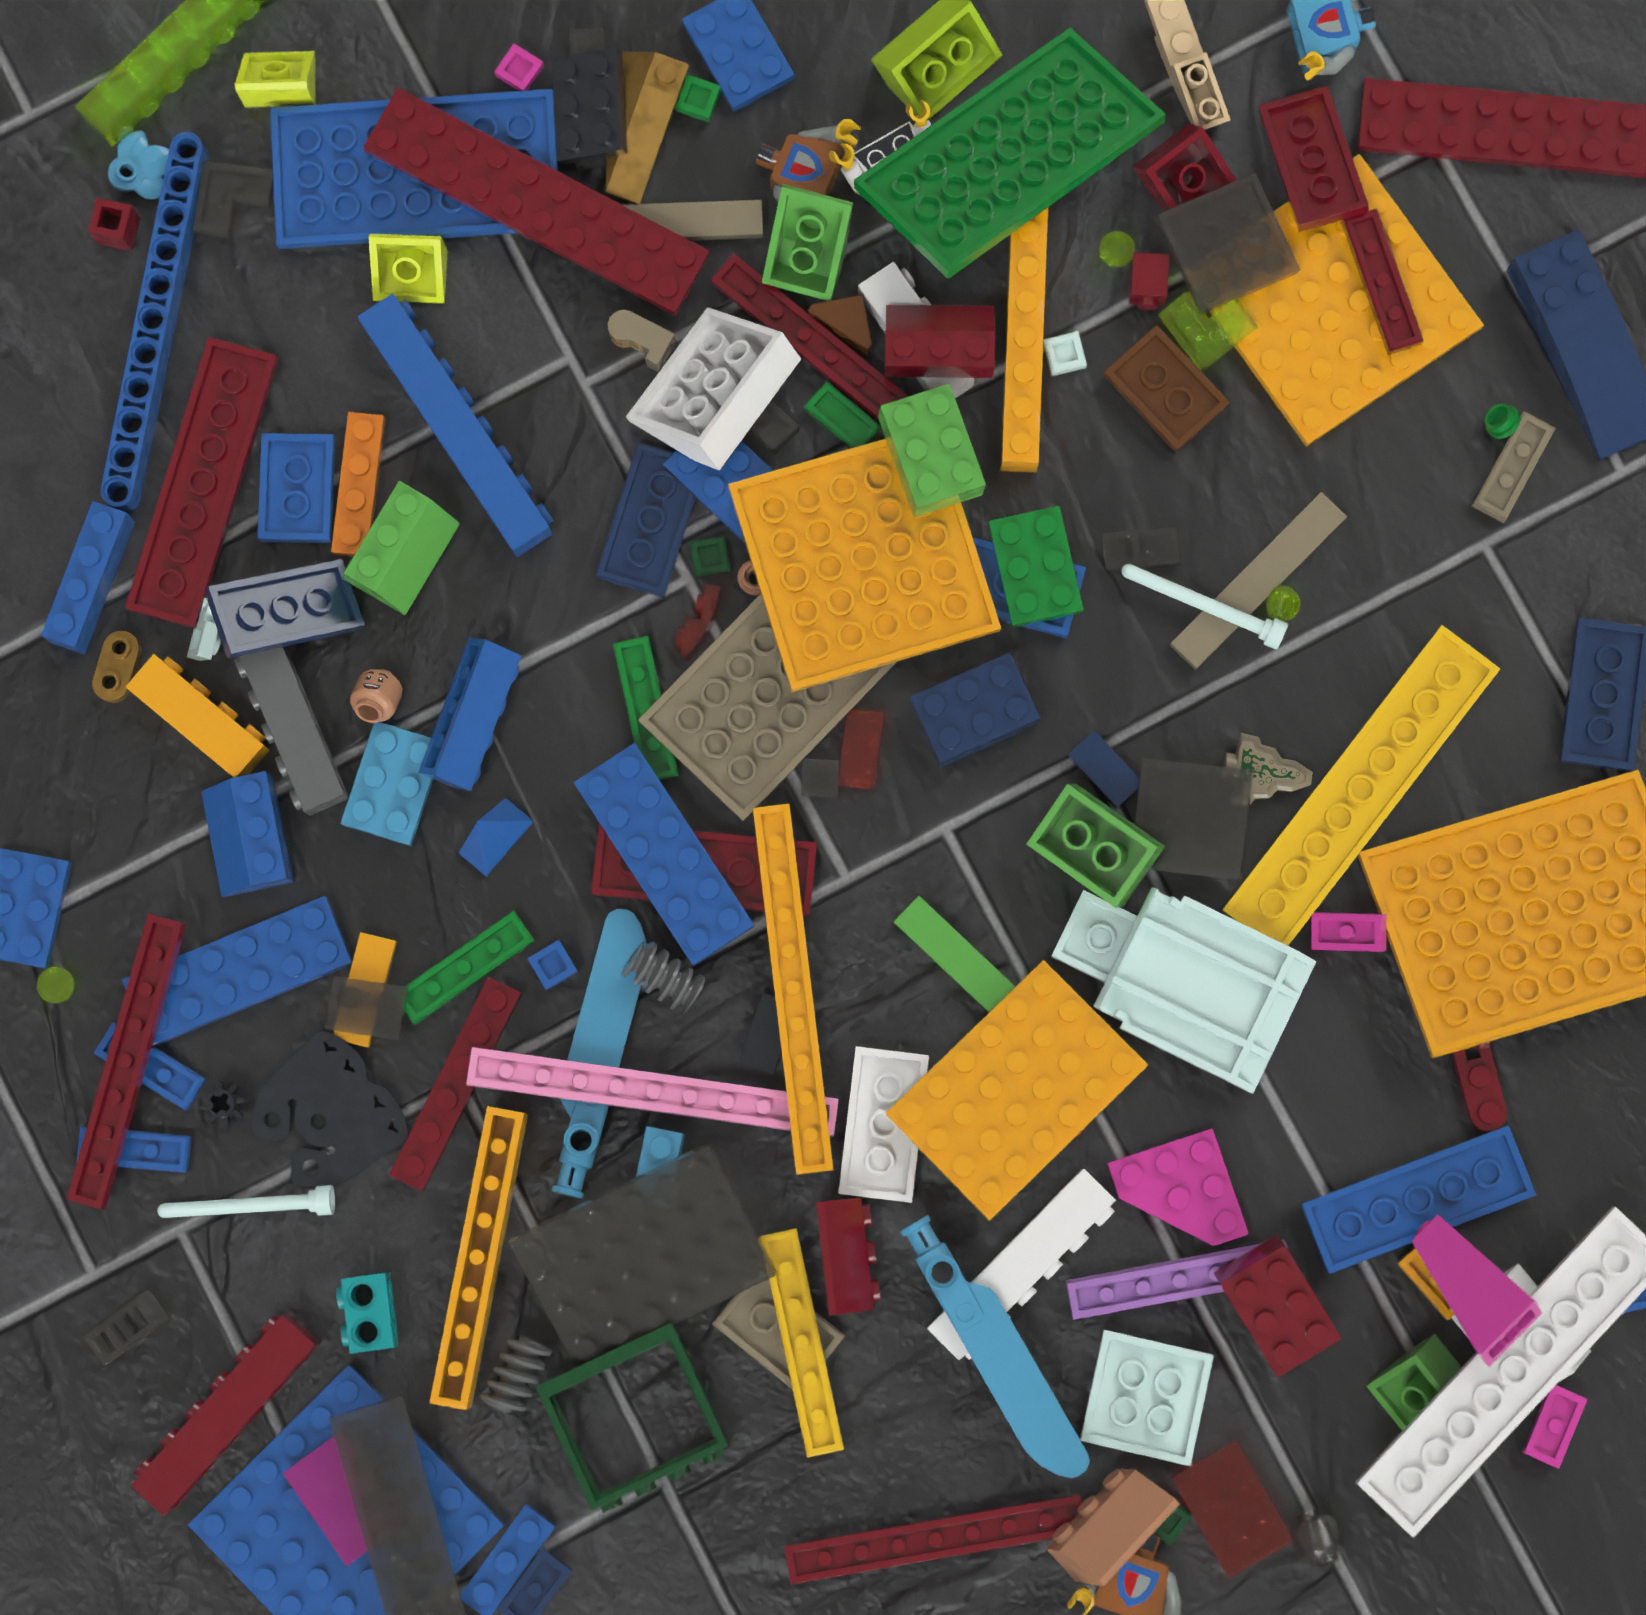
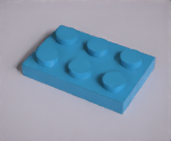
[340,722,434,846]

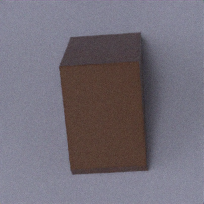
[808,295,872,359]

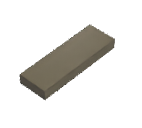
[1472,411,1556,523]

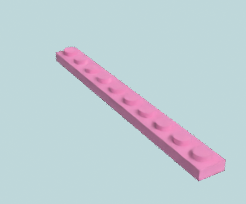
[466,1047,839,1137]

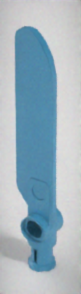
[551,909,647,1199]
[899,1215,1090,1478]

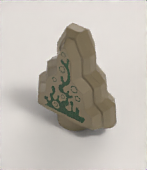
[1222,733,1313,806]

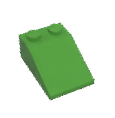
[762,184,853,301]

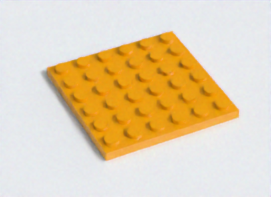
[1183,154,1484,447]
[728,439,1001,692]

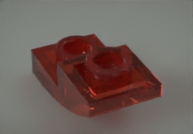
[675,585,722,661]
[838,709,884,789]

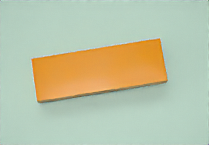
[334,932,397,1048]

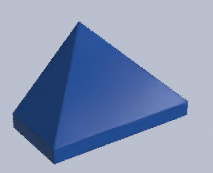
[459,798,534,877]

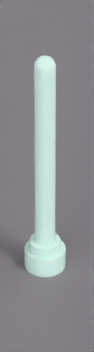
[1121,564,1288,650]
[157,1185,335,1218]

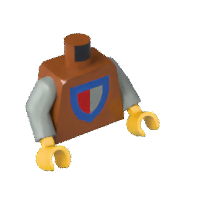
[756,119,861,202]
[1067,1534,1181,1615]

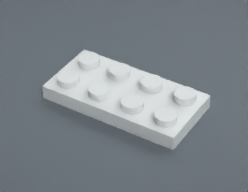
[838,1047,929,1203]

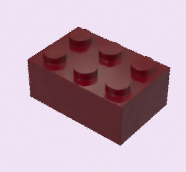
[1214,1235,1342,1378]

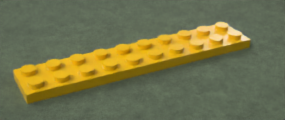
[1221,625,1500,946]

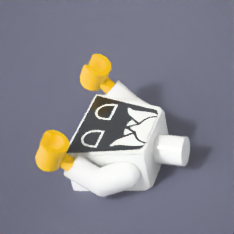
[829,99,931,195]

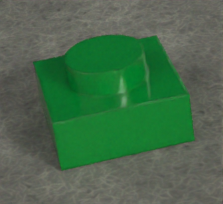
[675,74,721,122]

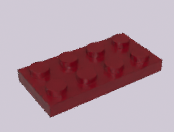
[1258,86,1369,232]

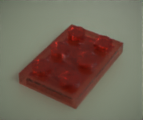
[1171,1440,1293,1579]

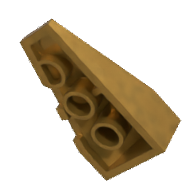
[606,52,689,204]

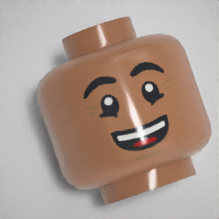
[350,669,403,723]

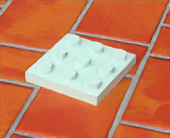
[1080,1330,1214,1466]

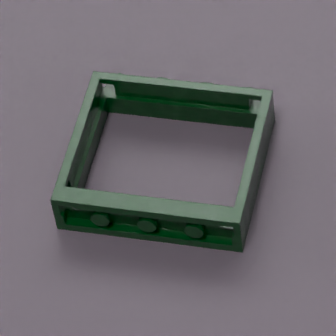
[536,1321,729,1513]

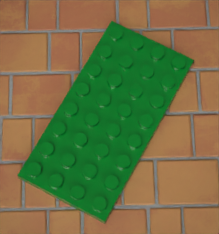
[854,28,1166,279]

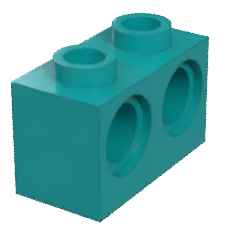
[336,1273,399,1354]

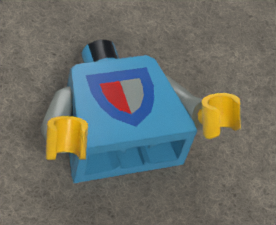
[1287,0,1376,80]

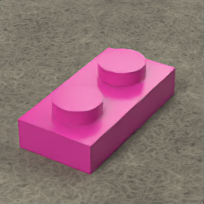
[1312,912,1387,952]
[1522,1385,1588,1469]

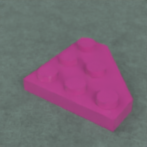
[1107,1128,1249,1246]

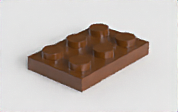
[1103,325,1230,453]

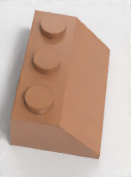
[1046,1469,1179,1586]

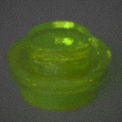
[1099,231,1135,267]
[1267,585,1300,621]
[37,967,75,1003]

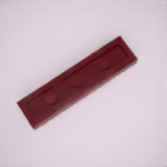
[1341,208,1424,355]

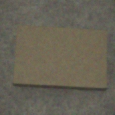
[712,1266,845,1390]

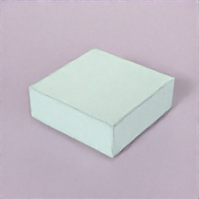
[1043,331,1087,376]

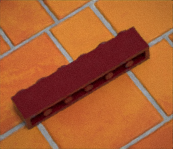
[131,1314,321,1516]

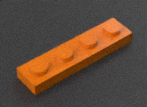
[331,412,386,557]

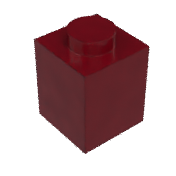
[88,198,141,251]
[1129,252,1169,310]

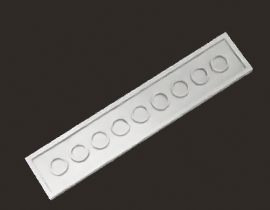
[1355,1207,1646,1537]

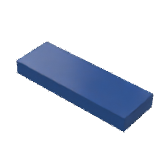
[94,1022,207,1110]
[76,1126,192,1173]

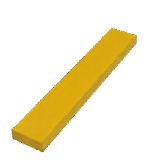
[760,1228,844,1458]

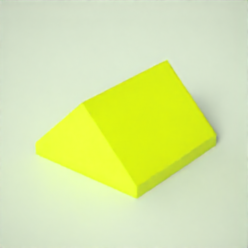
[235,51,315,107]
[369,234,448,303]

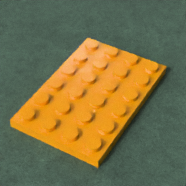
[885,960,1148,1222]

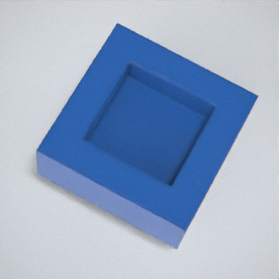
[527,940,578,991]

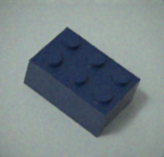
[910,652,1040,769]

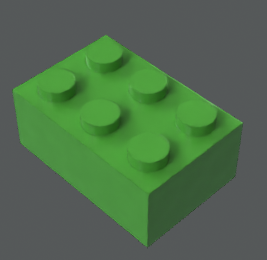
[878,383,986,518]
[1027,784,1165,908]

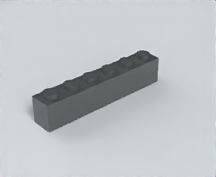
[234,646,349,816]

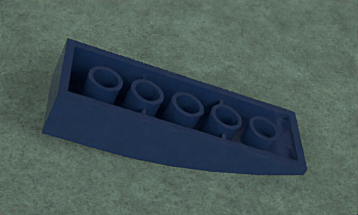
[1506,229,1646,461]

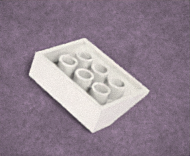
[626,307,801,470]

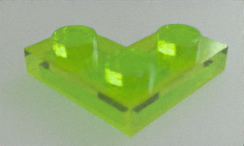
[1158,292,1258,372]

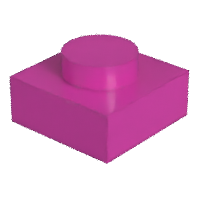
[494,44,544,91]

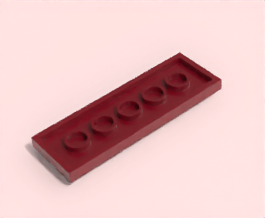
[591,823,817,916]

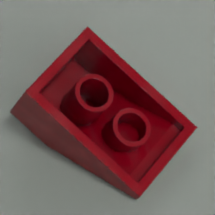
[1132,124,1258,257]

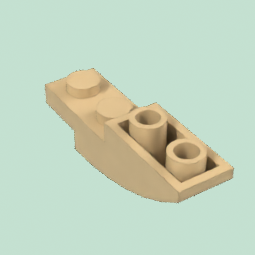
[1144,0,1230,130]

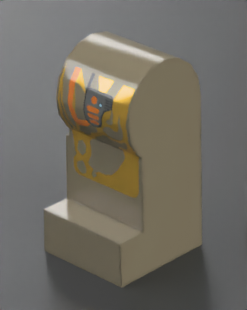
[608,310,677,373]

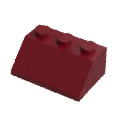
[885,305,995,378]
[816,1197,881,1316]

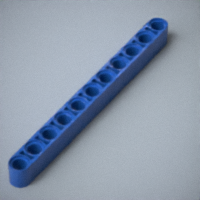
[101,132,209,514]

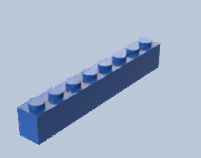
[357,293,553,557]

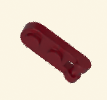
[1451,1042,1507,1132]

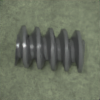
[621,941,705,1014]
[480,1333,553,1418]

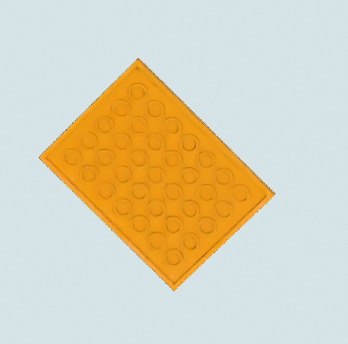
[1358,770,1646,1058]

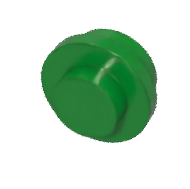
[1485,403,1521,439]

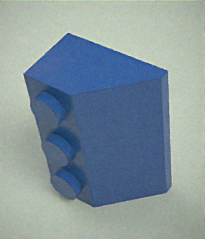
[201,771,294,897]

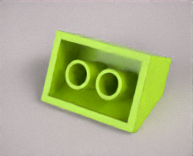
[871,0,1003,120]

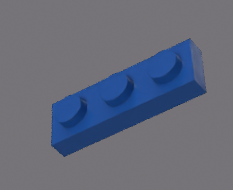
[458,1504,556,1615]

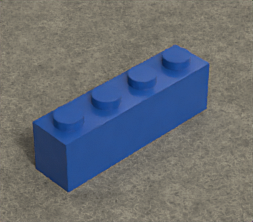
[41,501,136,655]
[418,638,521,791]

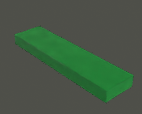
[613,636,679,781]
[393,911,536,1025]

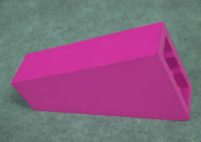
[1412,1214,1542,1367]

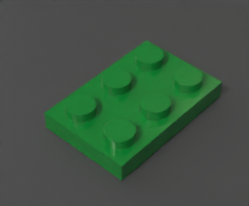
[988,506,1084,628]

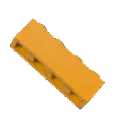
[125,654,270,778]

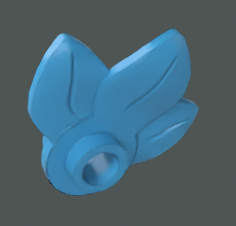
[108,131,169,199]

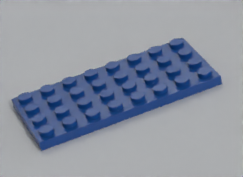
[270,89,558,249]

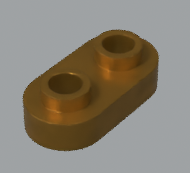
[92,631,142,703]

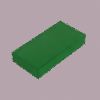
[804,381,881,449]

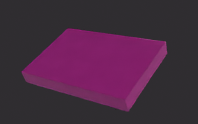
[283,1428,410,1566]

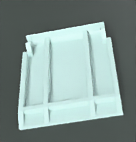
[1094,887,1316,1094]

